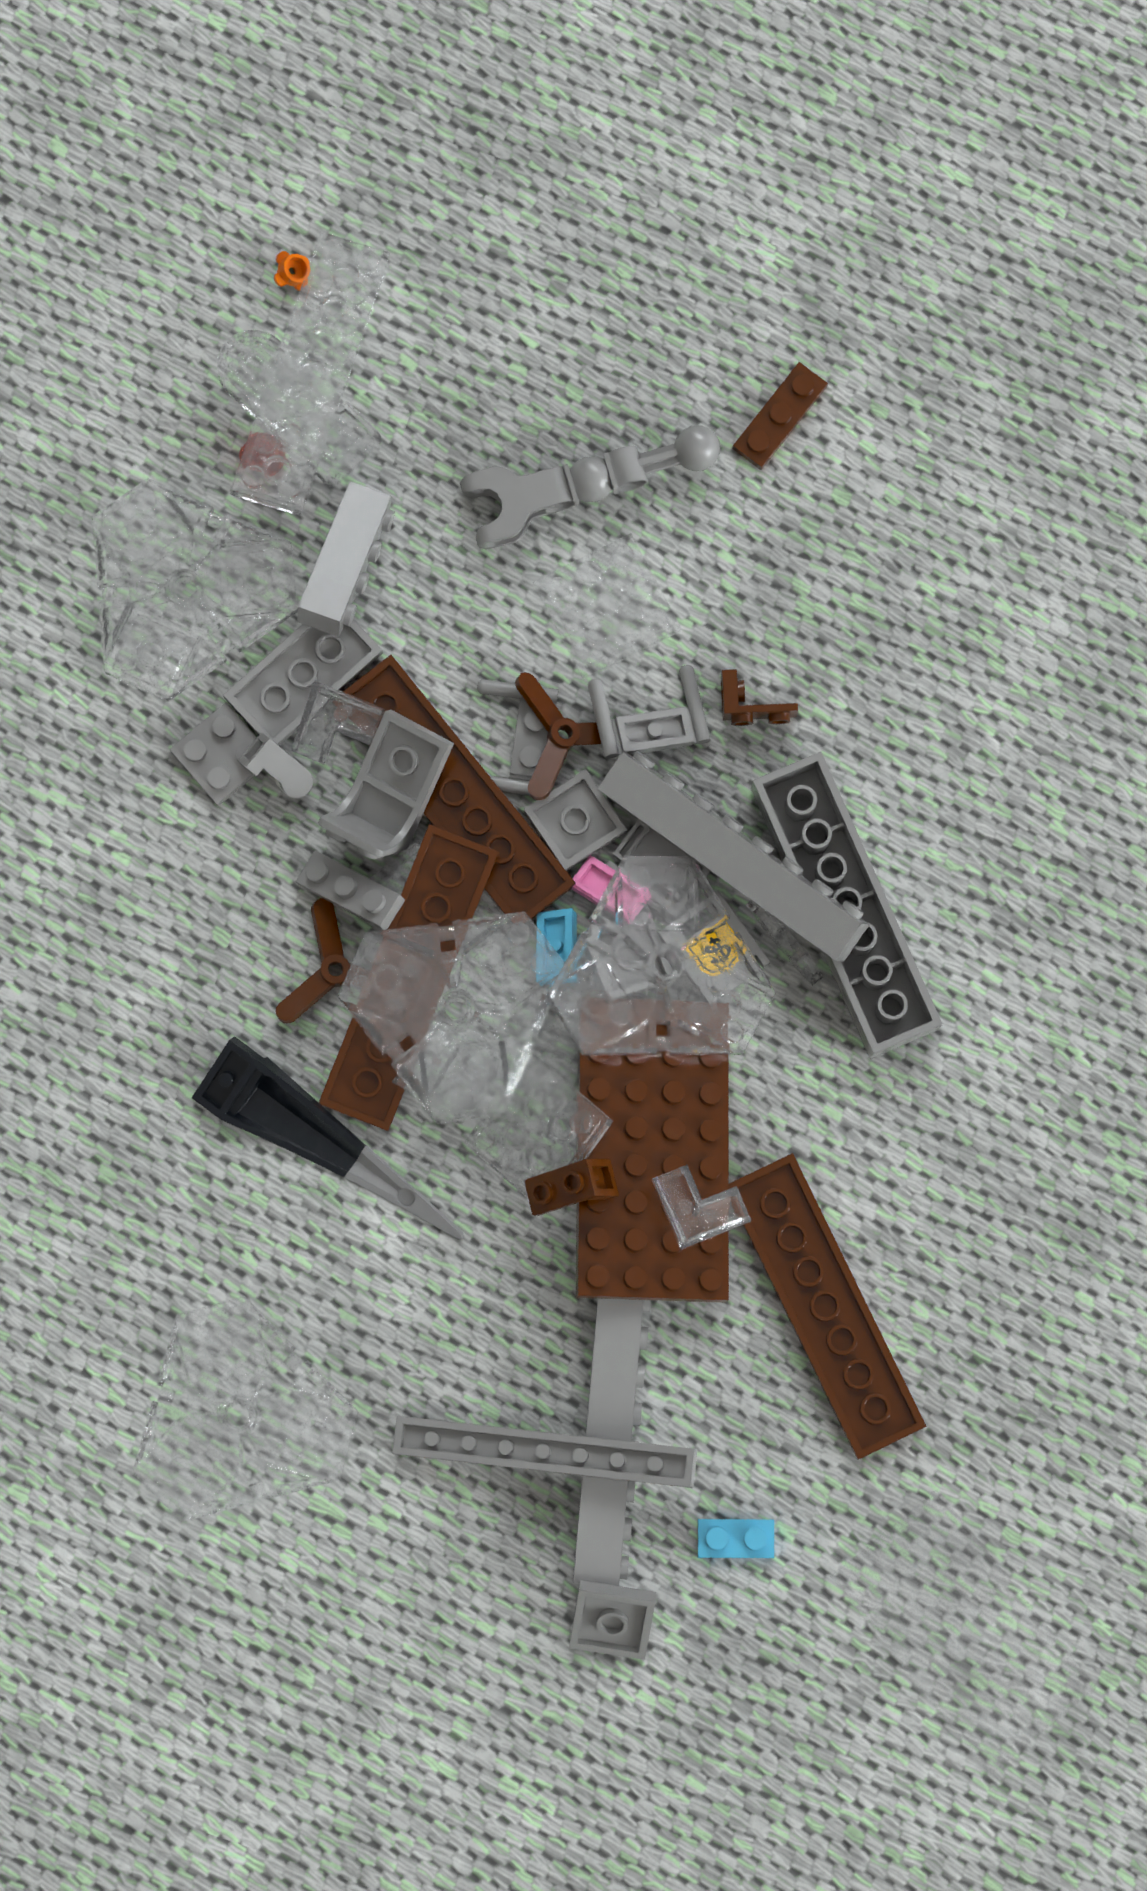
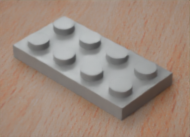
[223,619,383,746]

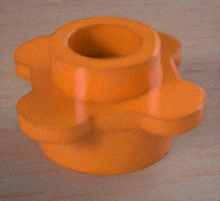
[274,251,311,291]

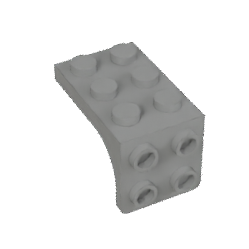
[318,710,454,859]

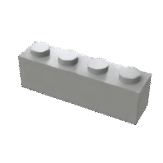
[297,481,395,637]

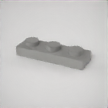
[295,851,405,932]

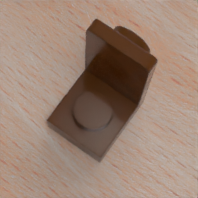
[720,669,798,726]
[525,1159,619,1216]

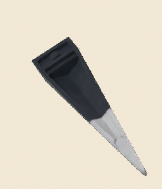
[192,1036,464,1239]

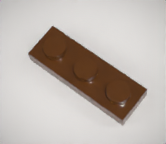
[732,362,828,470]

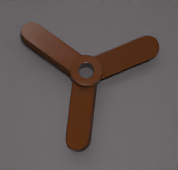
[515,672,601,800]
[276,898,371,1024]

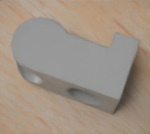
[238,732,313,798]

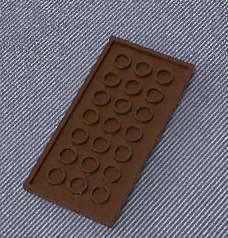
[576,997,729,1303]

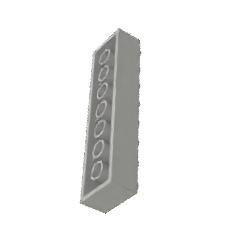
[751,752,942,1059]

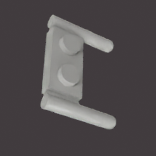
[588,665,711,759]
[477,679,559,796]

